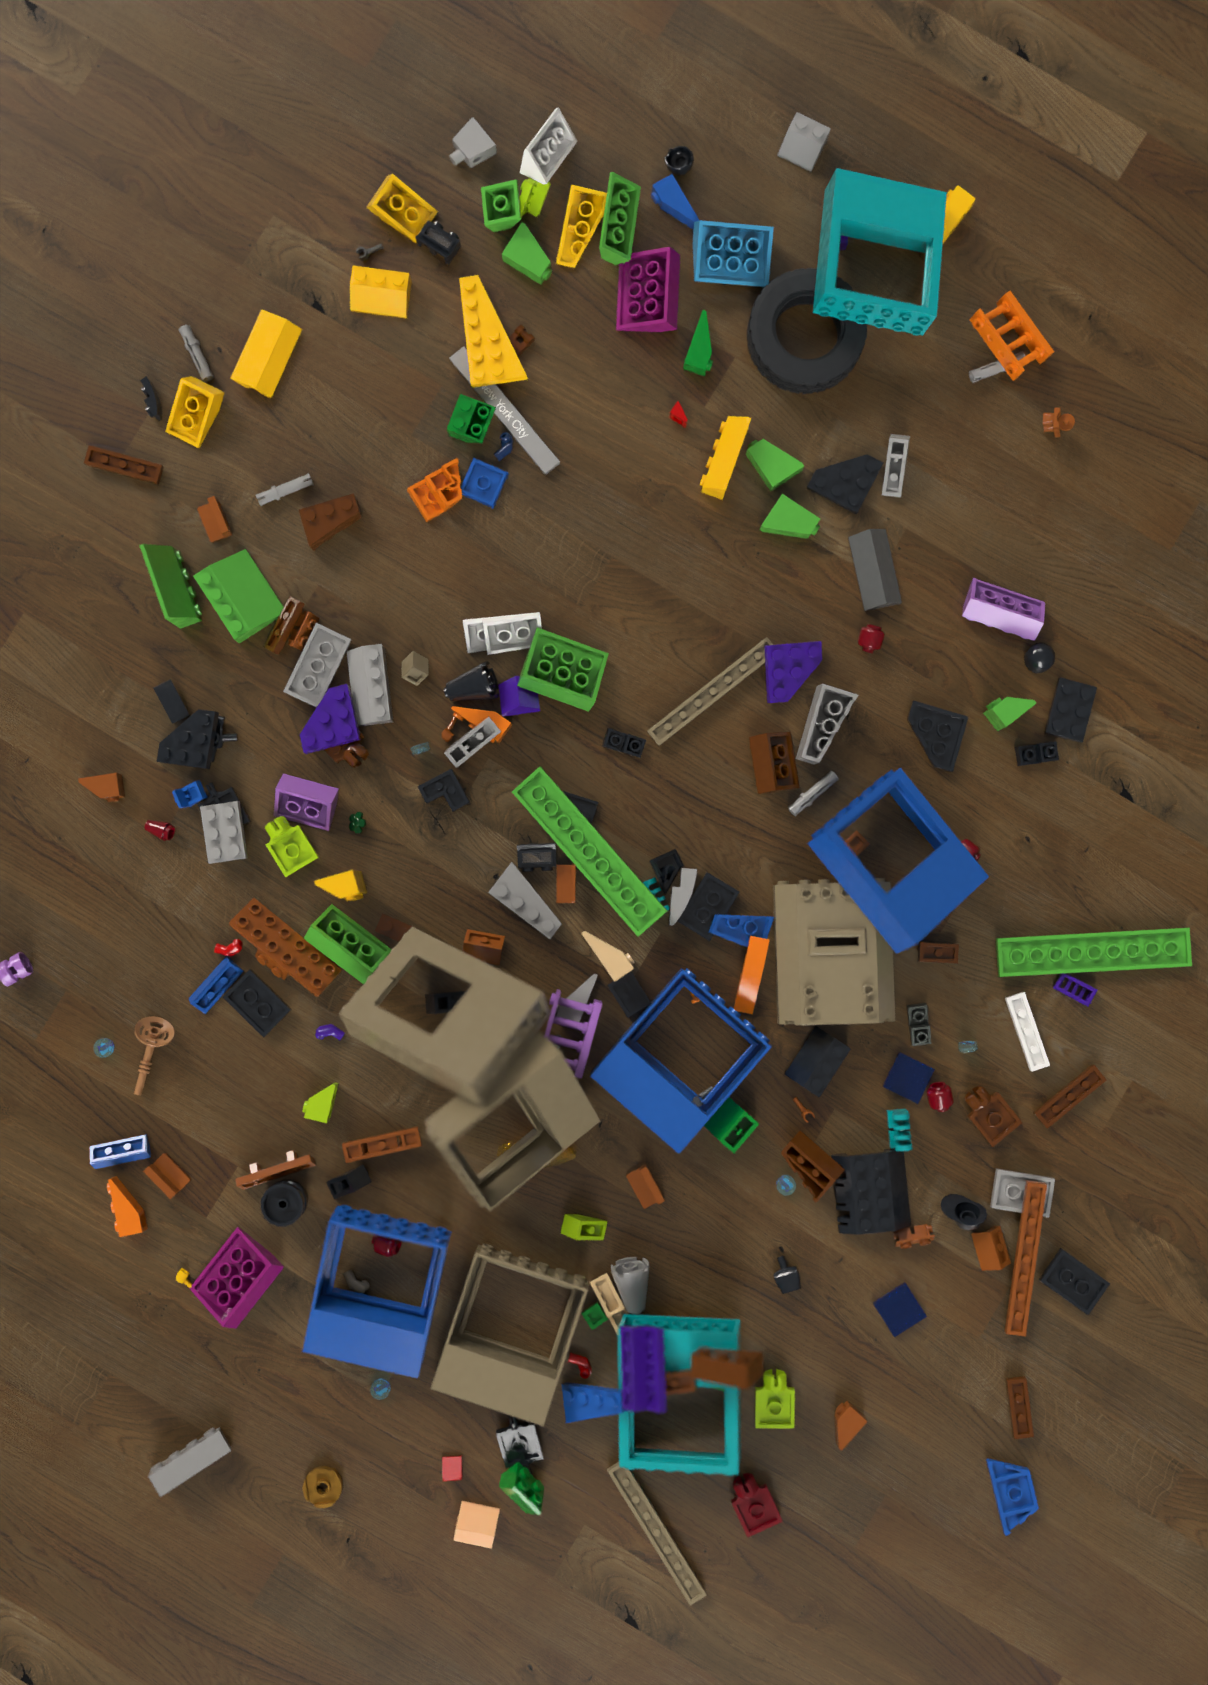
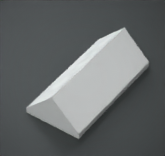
[520,107,577,184]

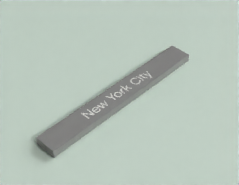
[449,346,560,475]

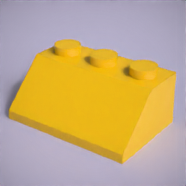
[350,266,412,318]
[315,870,367,901]

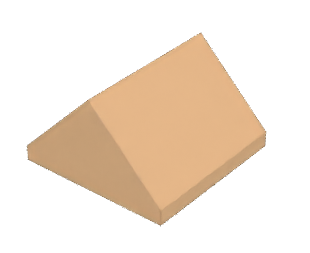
[454,1501,500,1549]

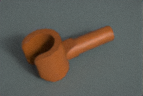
[442,716,457,743]
[793,1097,815,1123]

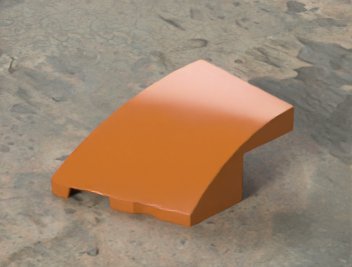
[407,458,462,522]

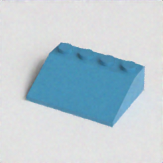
[693,220,774,287]

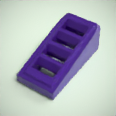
[1053,973,1098,1007]

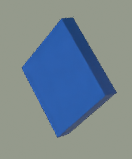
[460,458,509,509]

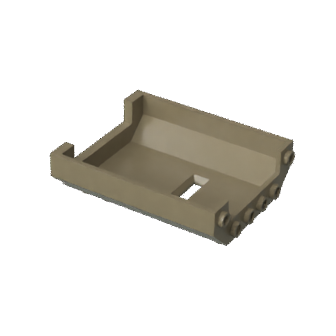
[773,878,895,1025]

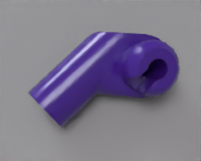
[315,1024,345,1041]

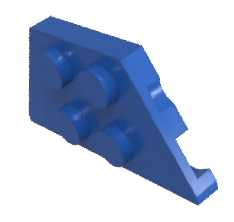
[986,1458,1039,1536]

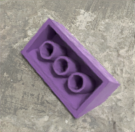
[962,578,1045,641]

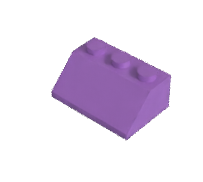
[274,774,339,831]

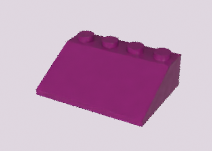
[616,247,680,332]
[189,1227,284,1329]

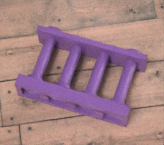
[544,989,602,1079]

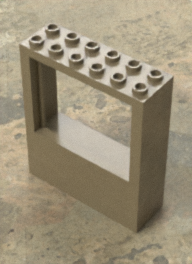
[424,1031,600,1211]
[431,1243,588,1426]

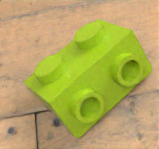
[519,178,551,217]

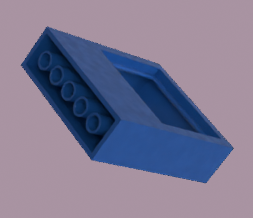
[807,768,989,954]
[590,968,771,1154]
[303,1205,452,1378]

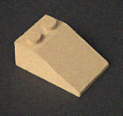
[582,931,635,982]

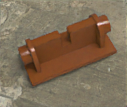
[288,610,320,651]
[893,1224,935,1249]

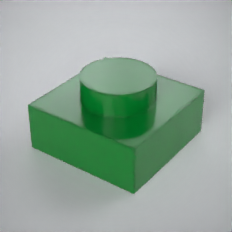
[581,1301,608,1330]

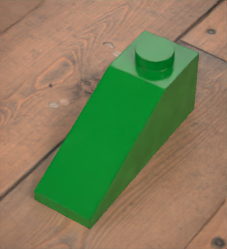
[683,310,714,377]

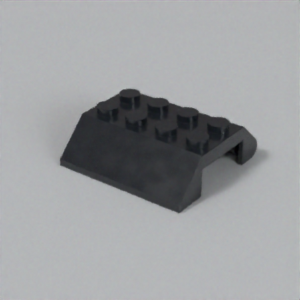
[831,1148,911,1235]

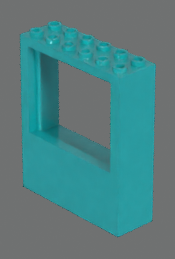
[813,168,947,336]
[618,1314,741,1476]

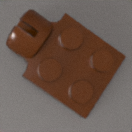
[324,731,369,768]
[965,1085,1022,1147]

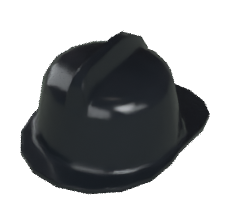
[941,1194,987,1230]

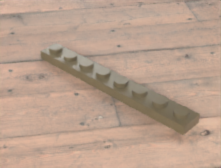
[647,637,773,746]
[607,1461,707,1606]

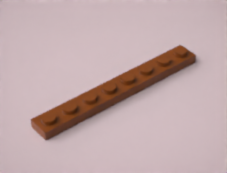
[1005,1180,1047,1337]

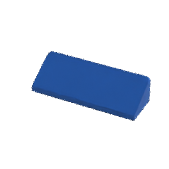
[189,956,244,1014]
[90,1134,151,1169]

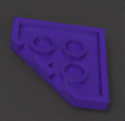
[765,641,822,703]
[300,684,361,754]

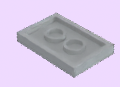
[200,801,248,864]
[990,1168,1055,1217]

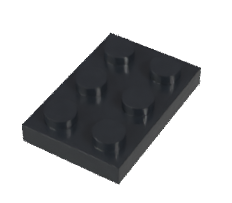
[1044,677,1097,743]
[677,872,739,941]
[223,969,292,1038]
[1039,1248,1110,1315]

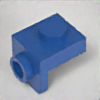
[172,780,208,809]

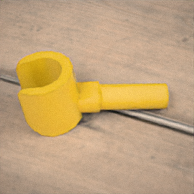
[176,1268,192,1288]

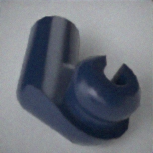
[494,432,513,461]

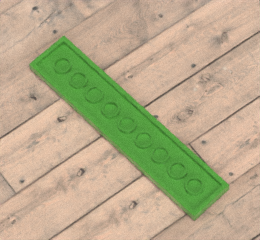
[512,766,667,937]
[996,928,1192,977]

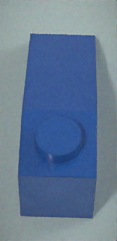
[651,174,699,230]

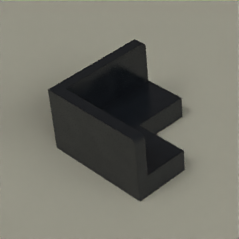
[417,769,471,812]

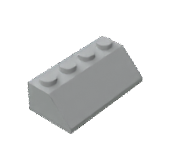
[346,644,393,727]

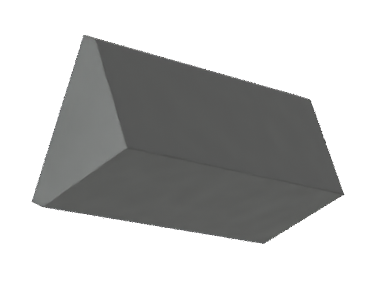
[848,529,902,611]

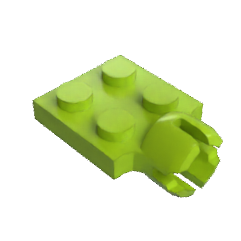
[265,816,319,877]
[755,1369,795,1429]

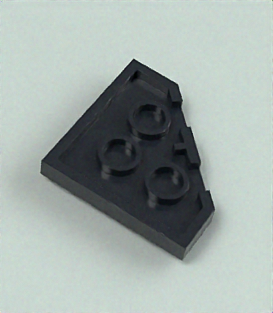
[806,454,883,515]
[907,701,969,772]
[156,709,219,769]

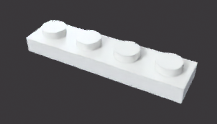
[1005,992,1050,1072]

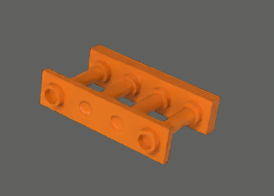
[969,291,1054,381]

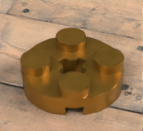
[303,1466,343,1508]

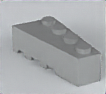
[796,684,858,764]

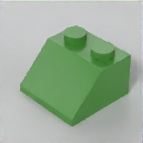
[481,180,521,232]
[983,697,1037,731]

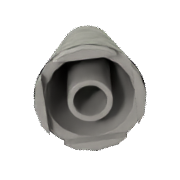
[611,1257,650,1315]

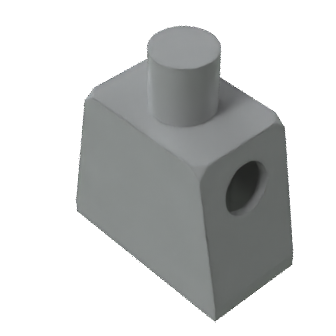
[449,117,497,167]

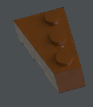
[299,493,362,551]
[781,1130,845,1204]
[691,1347,763,1390]

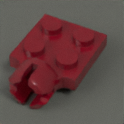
[731,1473,783,1538]

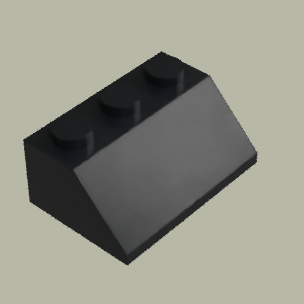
[785,1026,851,1098]

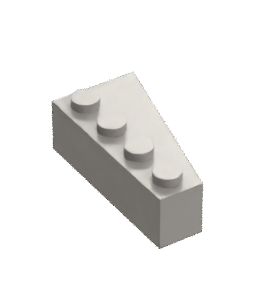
[488,862,562,939]
[148,1427,231,1497]

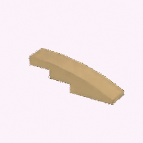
[590,1273,630,1335]

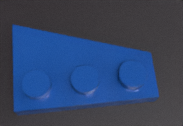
[709,914,774,948]

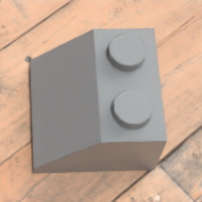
[778,112,831,172]

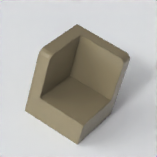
[402,651,429,686]

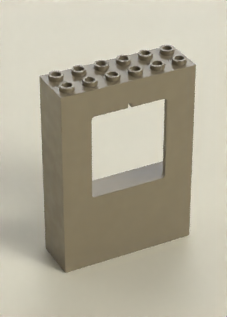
[339,927,550,1106]

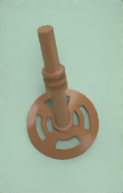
[134,1016,174,1096]

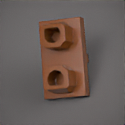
[1043,408,1075,437]

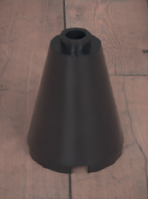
[444,661,499,701]

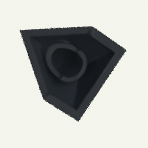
[649,849,684,895]

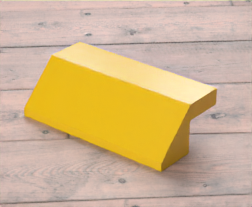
[230,310,302,398]

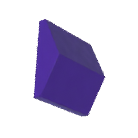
[498,676,540,717]

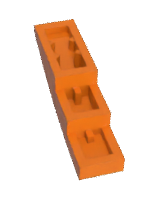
[734,936,769,1014]

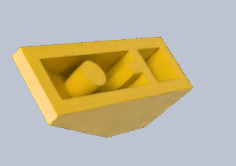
[943,185,976,243]

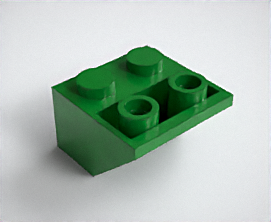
[447,394,496,444]
[704,1097,759,1153]
[499,1462,544,1515]

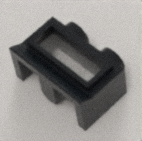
[415,220,461,265]
[517,843,557,872]

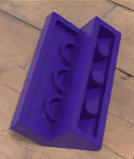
[620,1326,666,1413]

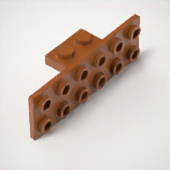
[229,898,342,997]

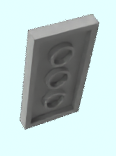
[283,623,351,708]

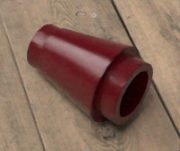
[144,820,175,841]

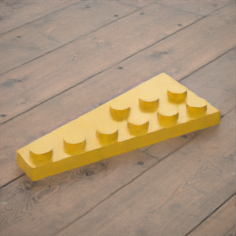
[459,275,528,388]

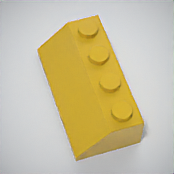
[700,416,751,500]

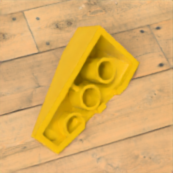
[556,185,607,268]

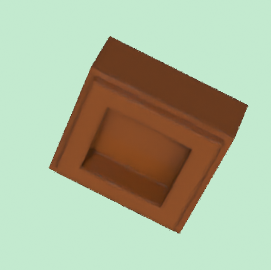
[844,830,870,857]

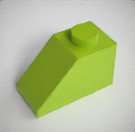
[303,1082,339,1123]
[561,1214,608,1240]

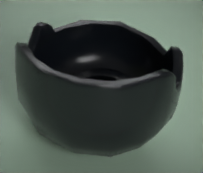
[664,146,694,176]
[1024,642,1055,673]

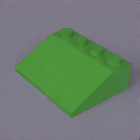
[140,544,202,629]
[193,549,284,644]
[517,628,609,712]

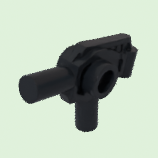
[211,716,238,762]

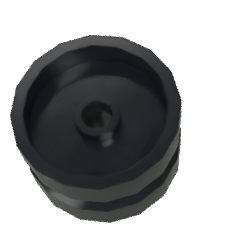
[261,1179,308,1227]

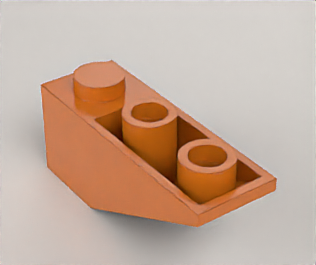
[451,706,512,743]
[107,1176,148,1237]

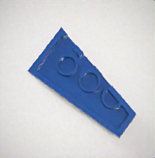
[562,1382,627,1423]

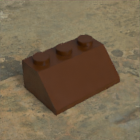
[749,732,800,794]

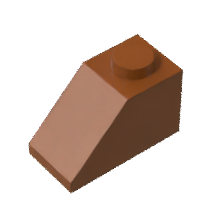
[78,773,125,802]
[834,1400,867,1451]

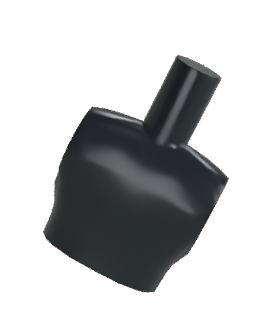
[773,1256,801,1294]

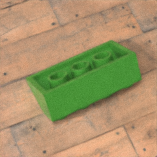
[599,172,641,265]
[304,904,392,984]

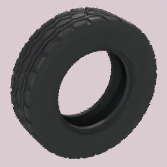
[747,268,868,394]

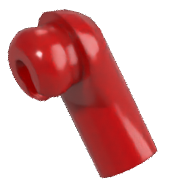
[214,939,243,957]
[568,1352,592,1379]

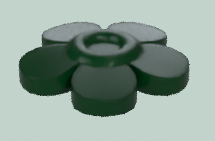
[349,812,366,834]

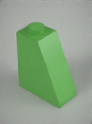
[502,222,552,284]
[746,439,804,491]
[760,494,820,539]

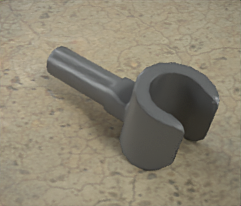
[356,244,383,261]
[693,1086,713,1107]

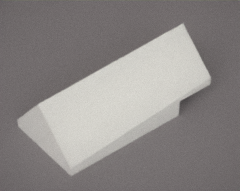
[463,612,542,655]

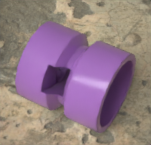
[0,952,33,987]

